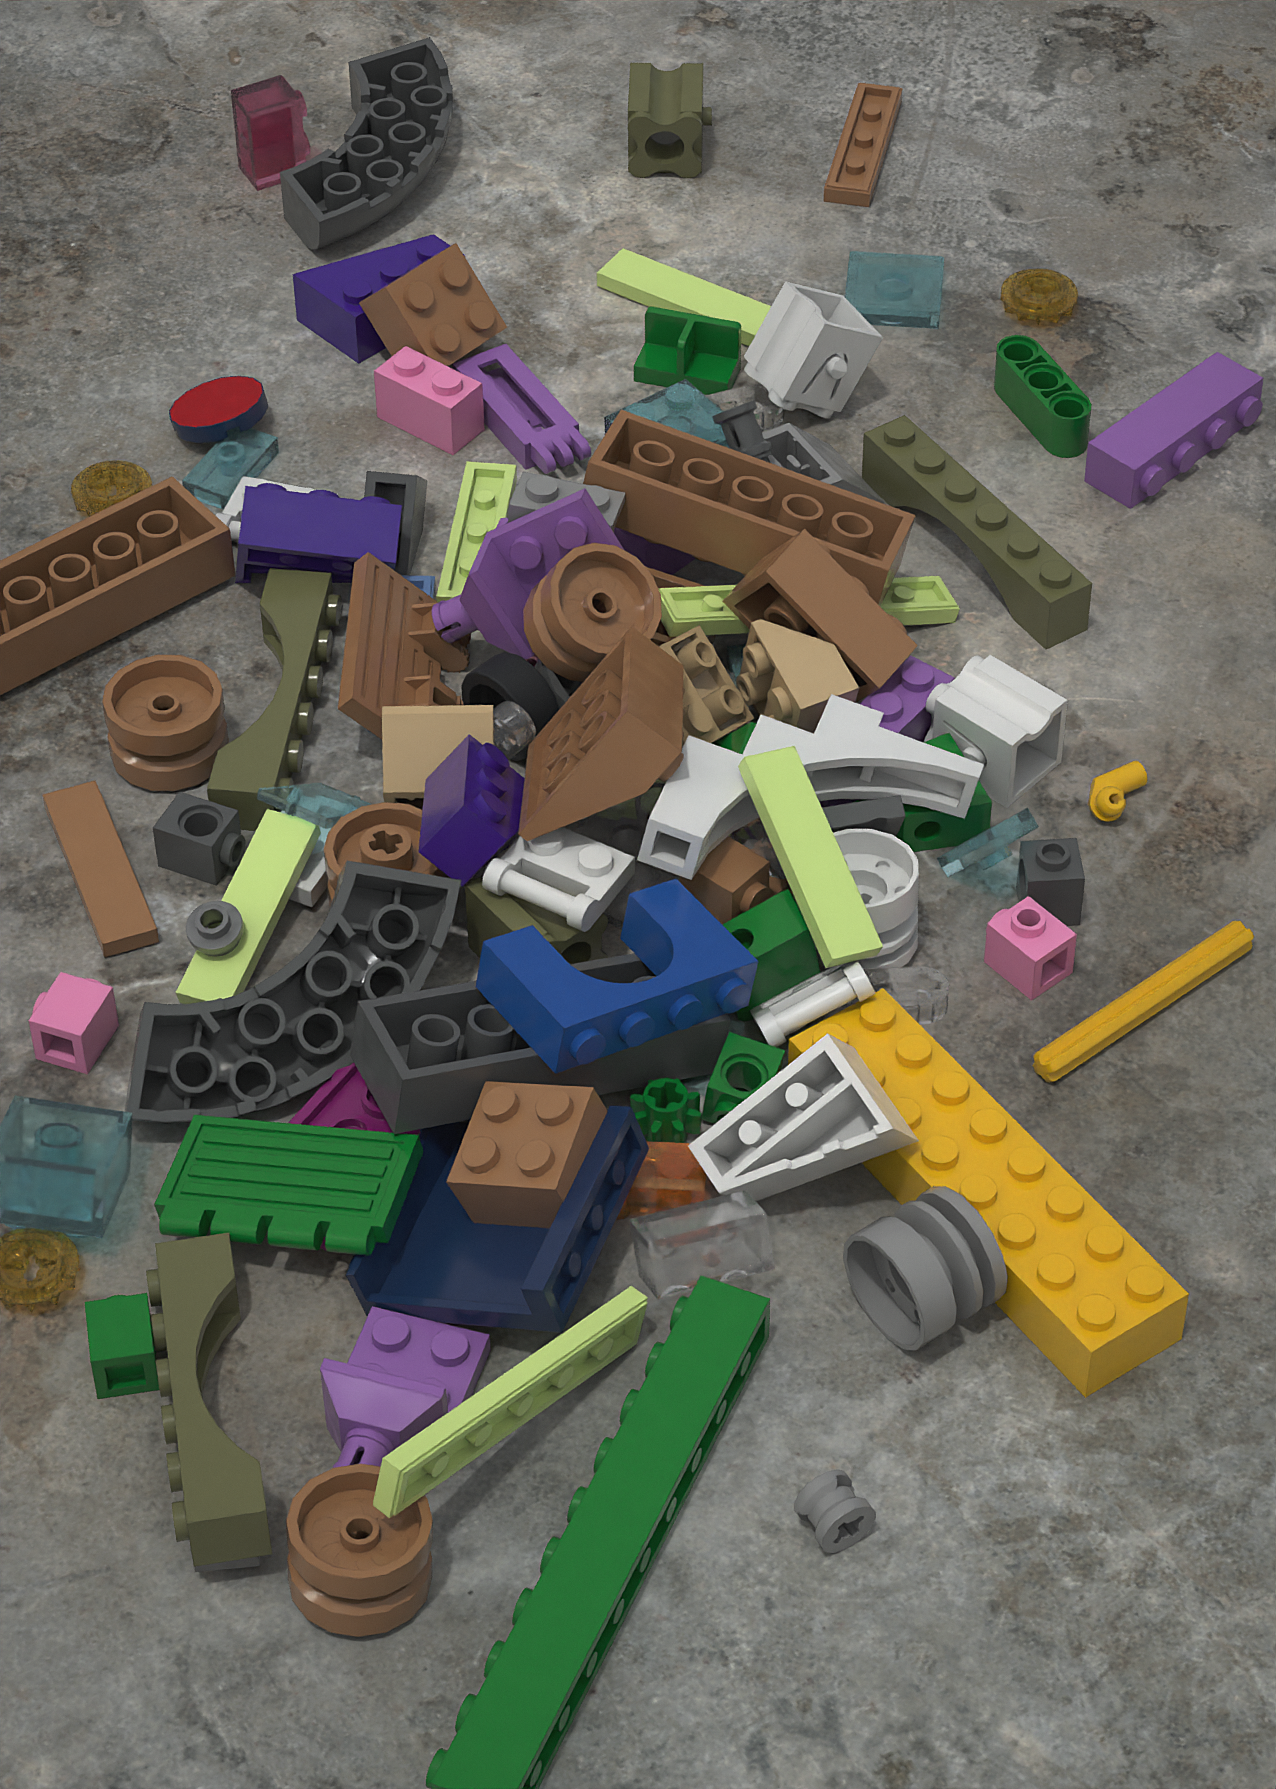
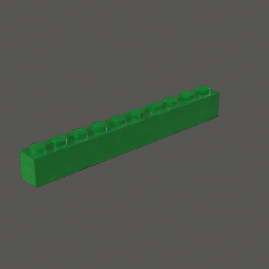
[426,1275,770,1789]

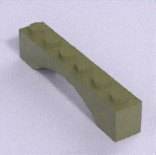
[862,415,1092,650]
[207,568,342,831]
[146,1233,272,1567]

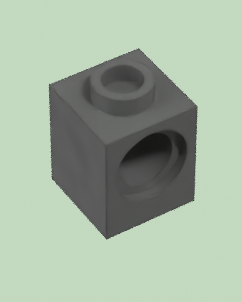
[153,792,245,886]
[1016,838,1085,926]

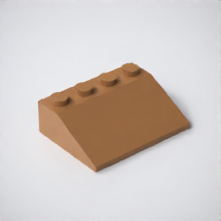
[518,626,685,841]

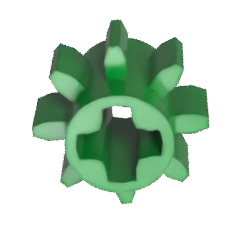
[630,1078,702,1151]

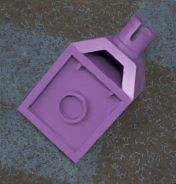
[432,488,624,659]
[320,1306,491,1468]

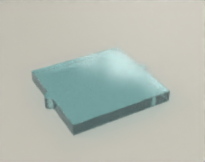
[257,783,372,829]

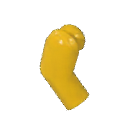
[1088,760,1147,822]

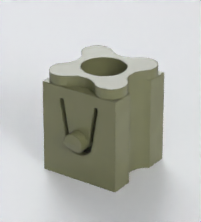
[627,63,712,178]
[465,874,609,964]

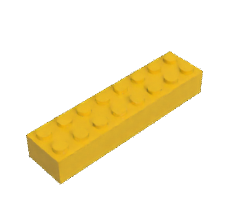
[788,988,1189,1398]

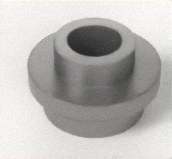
[186,901,244,957]

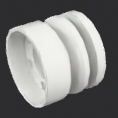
[814,829,919,980]

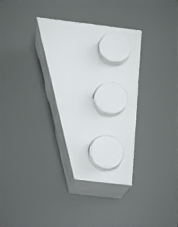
[688,1033,919,1205]

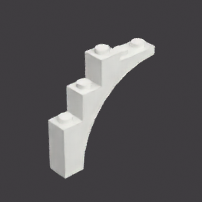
[637,694,984,880]

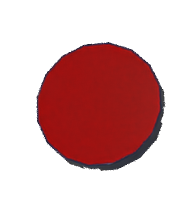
[169,376,269,443]

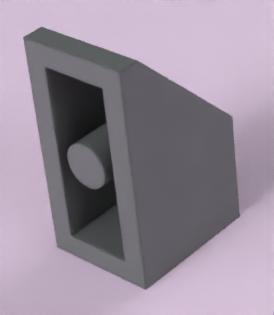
[364,471,428,575]

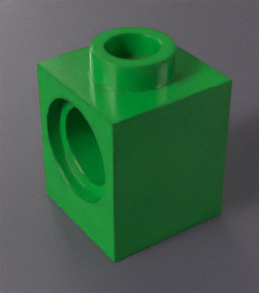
[702,1032,785,1124]
[85,1293,160,1399]

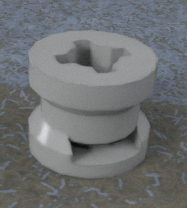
[794,1469,876,1553]

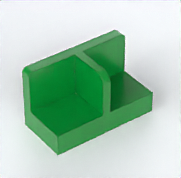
[634,306,741,399]

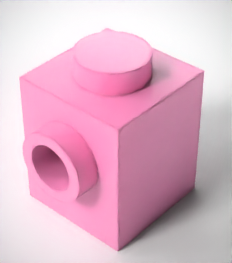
[984,896,1077,1001]
[28,972,119,1075]

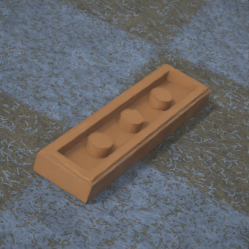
[824,83,902,207]
[43,780,159,958]

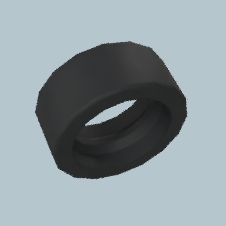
[461,652,559,761]

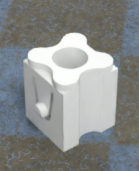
[744,281,883,419]
[924,655,1068,808]

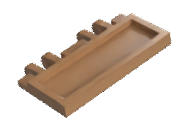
[338,552,471,739]

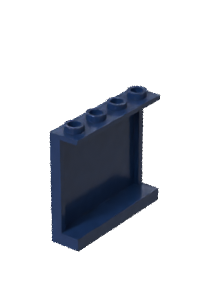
[346,1106,649,1333]

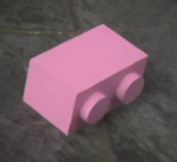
[374,346,485,455]

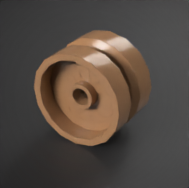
[523,543,662,682]
[102,654,229,791]
[324,802,450,906]
[286,1464,433,1637]

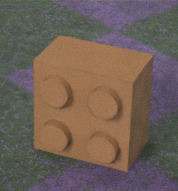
[359,243,507,366]
[446,1081,608,1228]

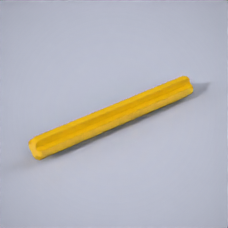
[1032,921,1254,1083]

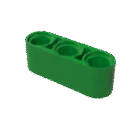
[994,335,1092,458]

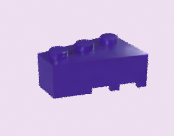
[292,234,465,364]
[235,483,402,583]
[418,734,525,886]

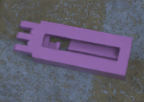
[452,344,591,474]

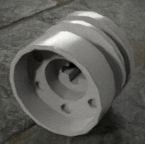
[843,1186,1008,1350]

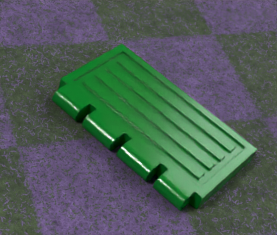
[154,1115,423,1256]

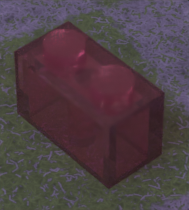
[231,75,310,191]

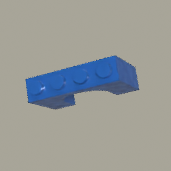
[475,879,758,1074]

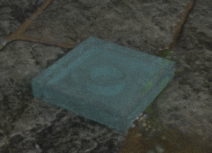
[845,251,944,329]

